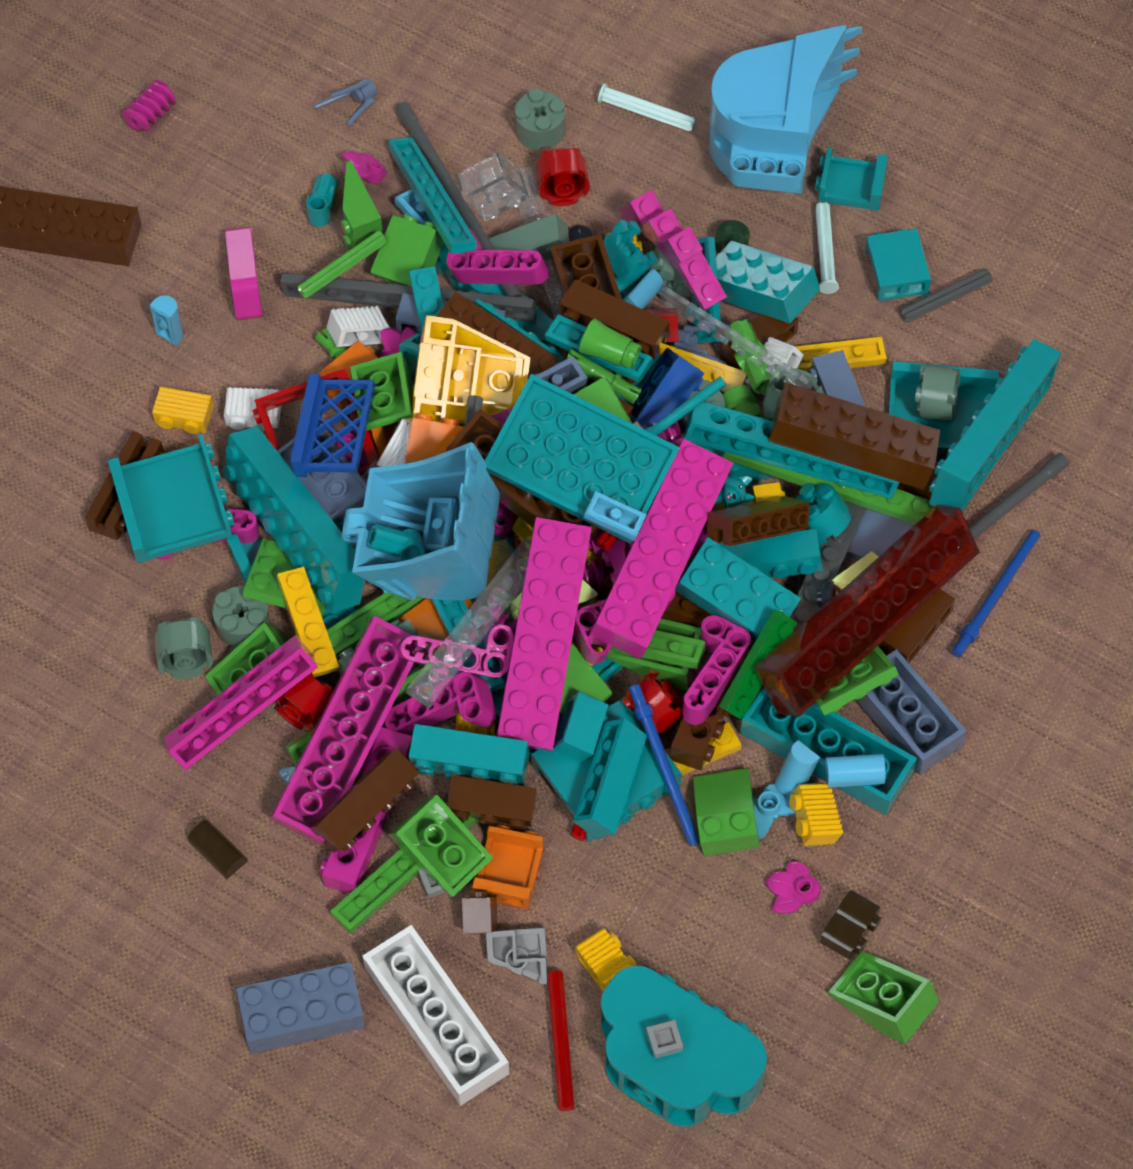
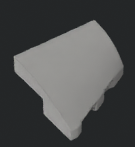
[486,927,548,984]

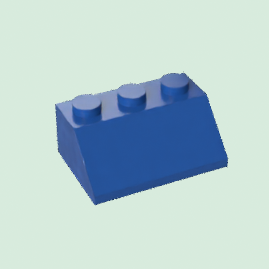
[629,347,704,428]

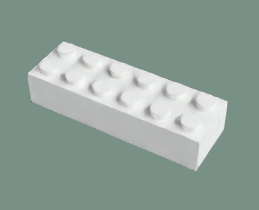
[362,925,509,1106]

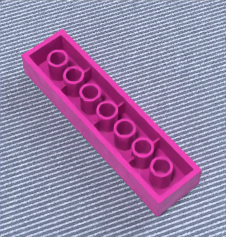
[590,439,733,659]
[496,517,592,752]
[269,616,421,845]

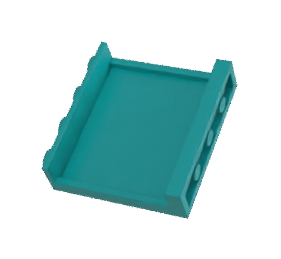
[888,361,999,461]
[108,434,235,564]
[531,698,682,842]

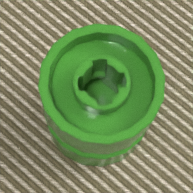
[722,385,764,417]

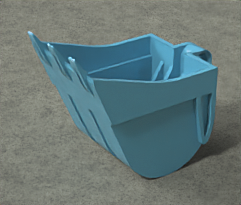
[709,25,862,194]
[341,442,500,601]

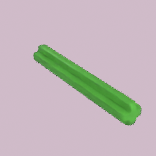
[297,231,387,298]

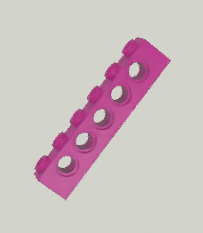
[164,635,318,770]
[320,727,413,894]

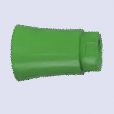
[579,318,642,369]

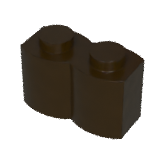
[820,890,882,960]

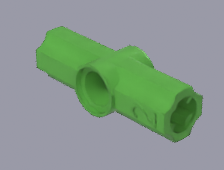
[728,320,772,394]

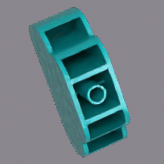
[601,966,767,1127]

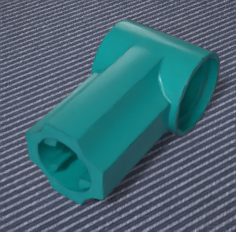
[306,173,339,227]
[367,524,425,561]

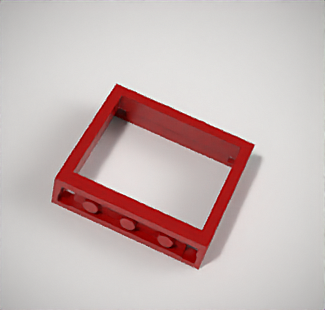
[252,368,380,479]

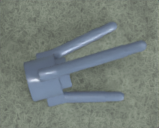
[314,78,377,126]
[671,324,731,365]

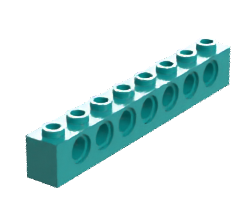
[684,402,899,499]

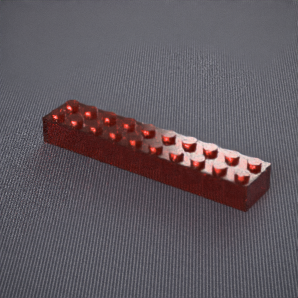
[755,505,980,717]

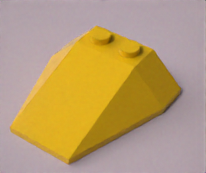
[412,316,530,424]

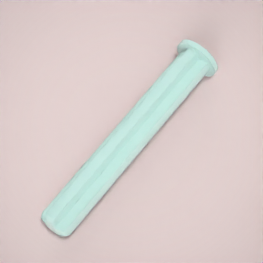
[598,83,695,131]
[816,202,839,294]

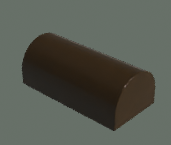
[188,820,248,880]

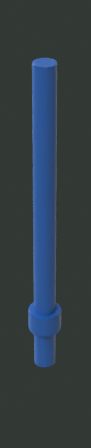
[951,530,1040,658]
[629,684,700,846]

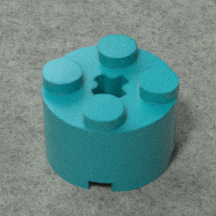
[796,483,851,545]

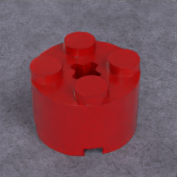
[536,148,590,206]
[622,669,684,733]
[275,672,334,732]

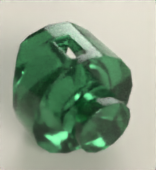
[715,220,750,254]

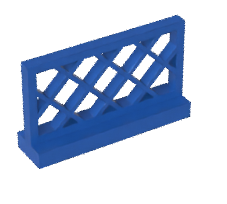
[290,374,375,477]

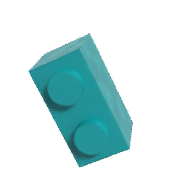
[553,692,608,762]

